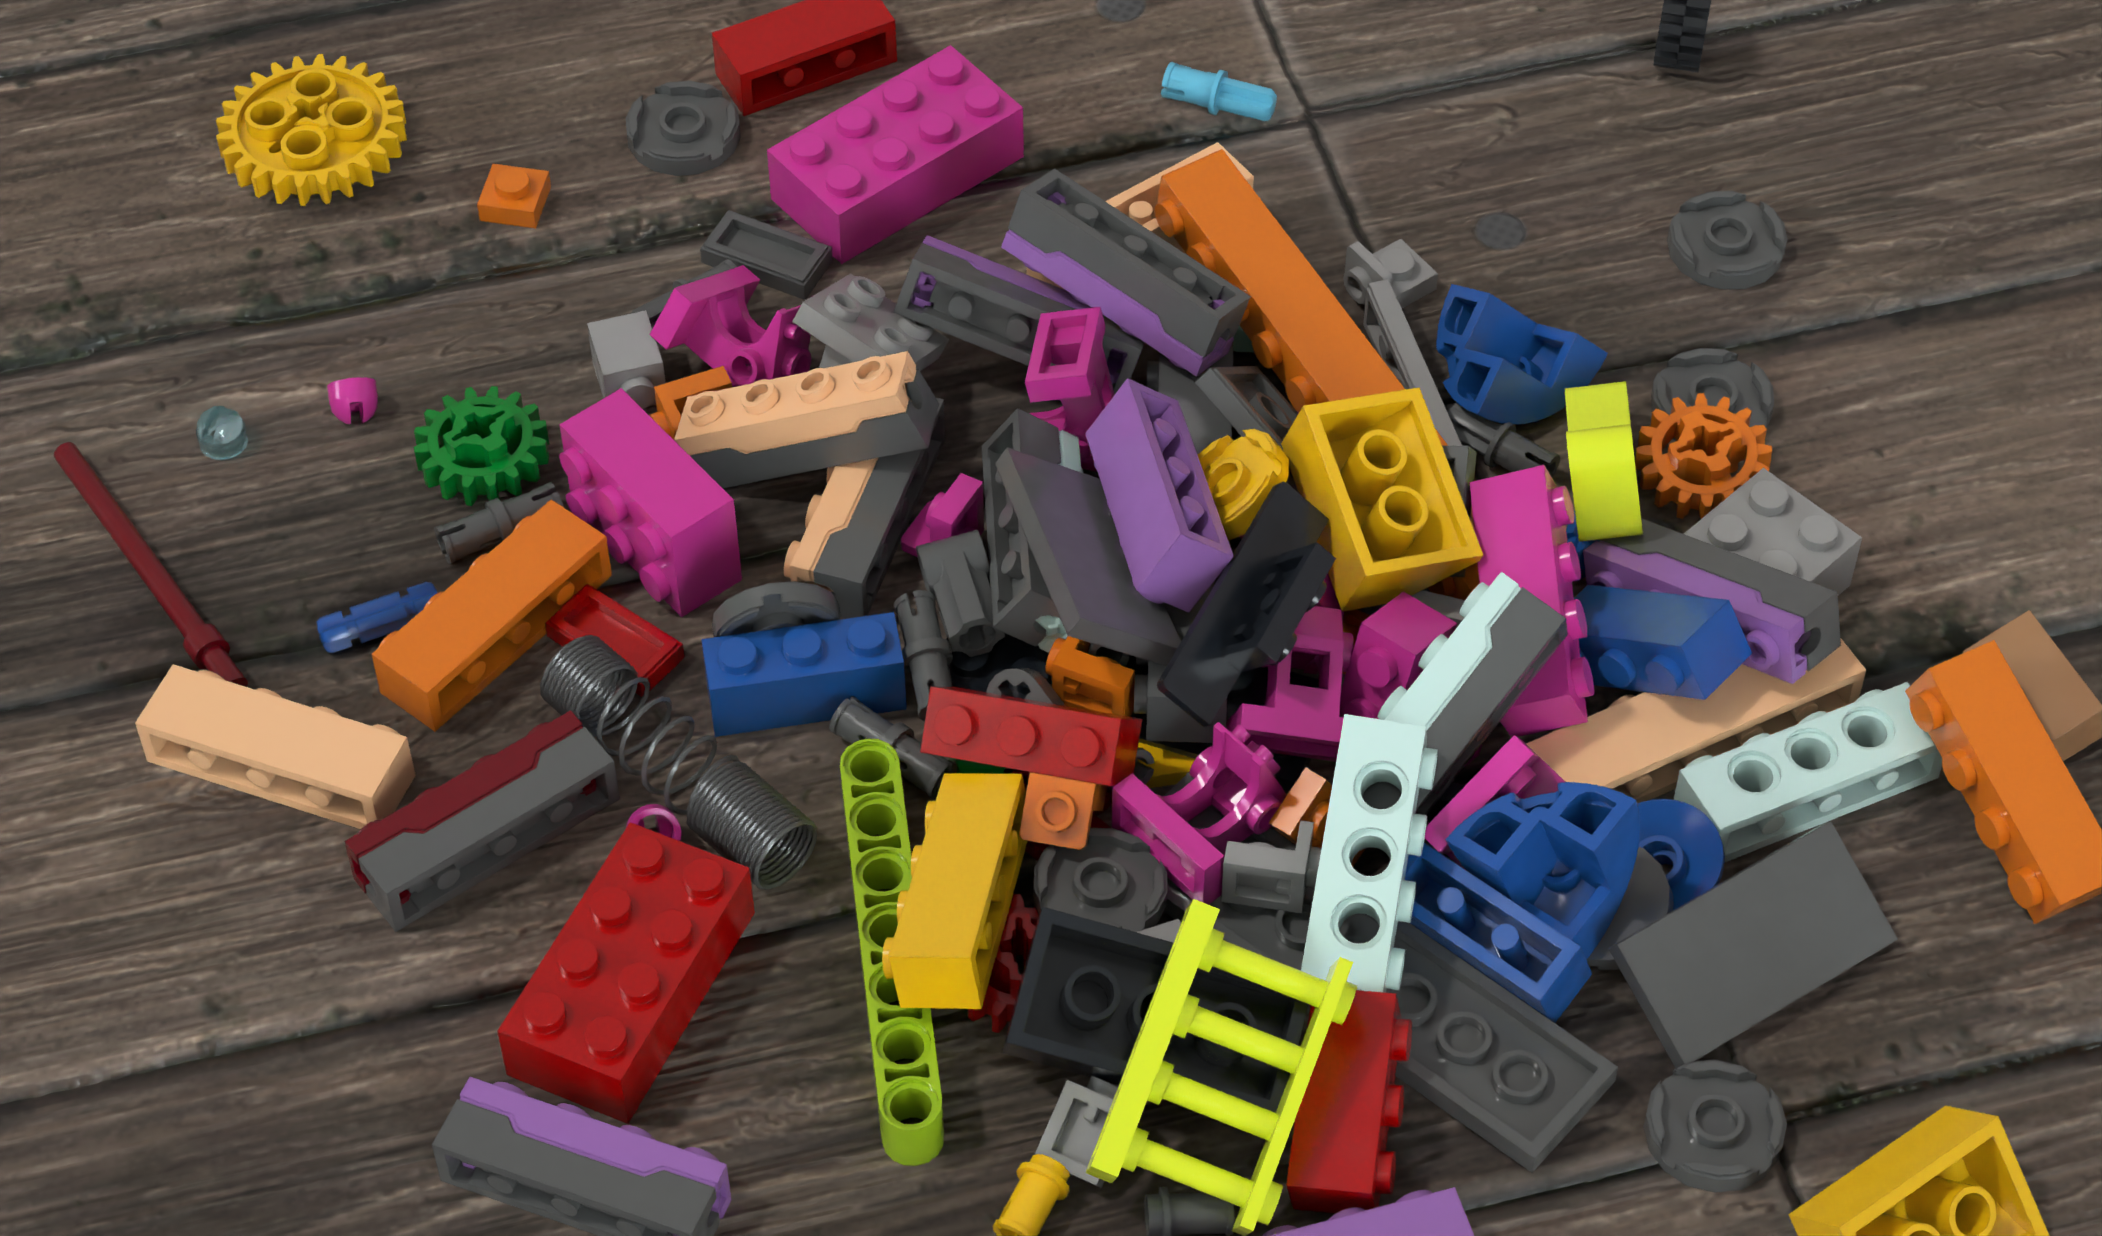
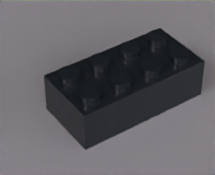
[1001,907,1309,1113]

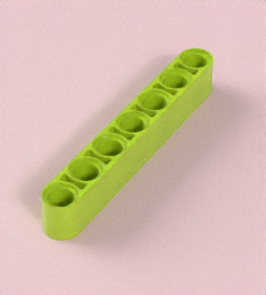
[840,739,944,1166]

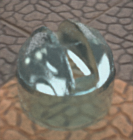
[196,406,248,460]

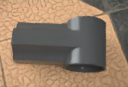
[916,530,1005,657]

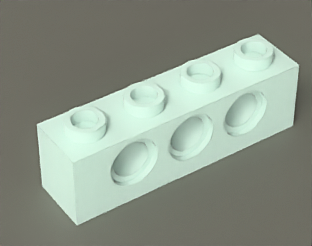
[1674,682,1942,862]
[1301,714,1438,993]

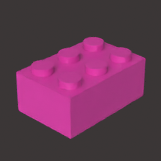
[559,388,742,618]

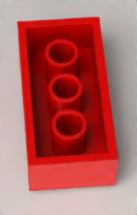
[497,822,755,1124]

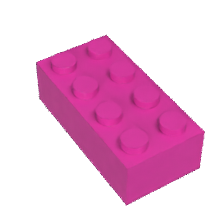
[767,45,1024,264]

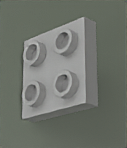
[792,273,949,371]

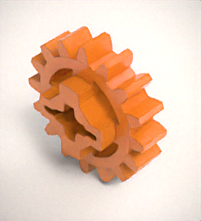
[1635,393,1772,519]

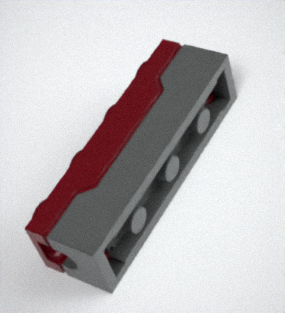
[344,710,620,932]

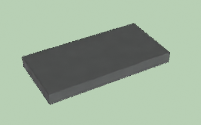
[995,447,1181,666]
[1608,821,1898,1068]

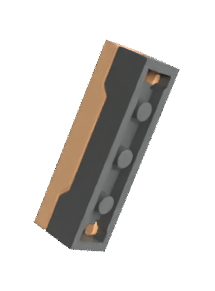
[674,351,939,488]
[784,398,945,619]

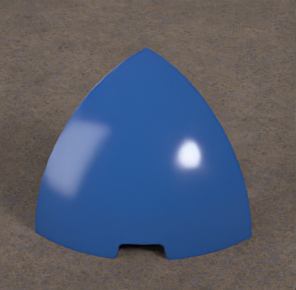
[1436,284,1608,424]
[1445,782,1640,960]

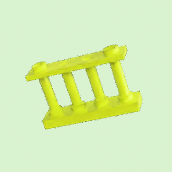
[1085,899,1357,1236]

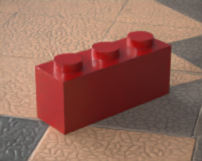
[712,0,897,116]
[920,687,1142,786]
[1286,990,1412,1213]

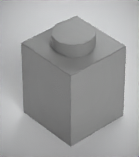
[587,310,665,409]

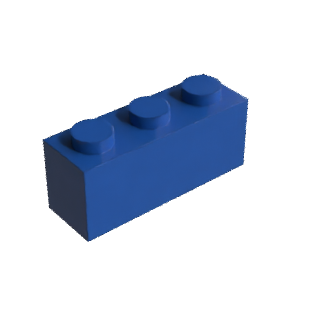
[1574,585,1752,700]
[701,612,907,737]
[1405,843,1592,1023]

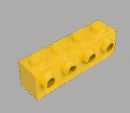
[882,773,1028,1009]

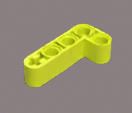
[1564,381,1643,542]

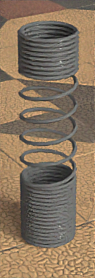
[540,635,817,890]

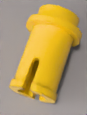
[992,1154,1070,1236]

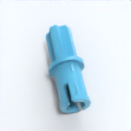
[1161,62,1277,121]

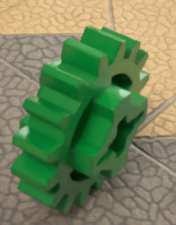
[413,386,550,506]

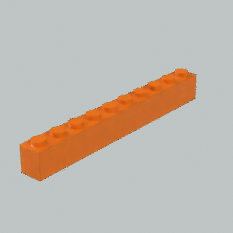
[1154,149,1480,600]

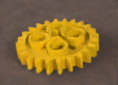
[216,54,407,206]

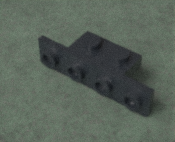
[1157,482,1336,727]

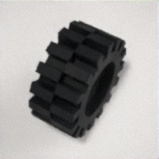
[1653,0,1711,73]

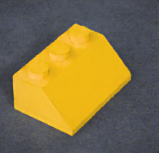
[1281,387,1483,612]
[1788,1105,2049,1236]

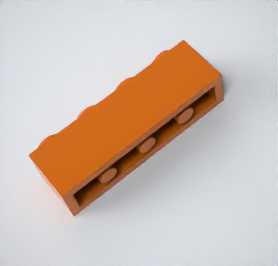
[371,499,612,732]
[1905,640,2102,924]

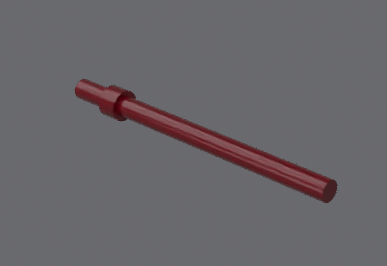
[54,442,248,687]

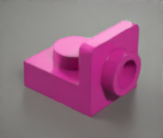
[901,473,984,557]

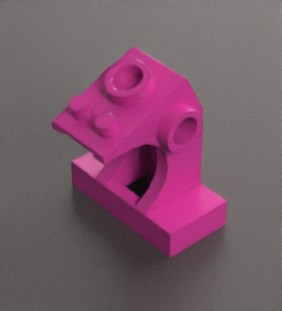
[649,265,811,387]
[1025,307,1115,472]
[1226,606,1353,762]
[1112,722,1287,905]

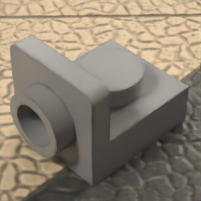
[1343,239,1438,308]
[1221,820,1322,913]
[1034,1076,1118,1188]

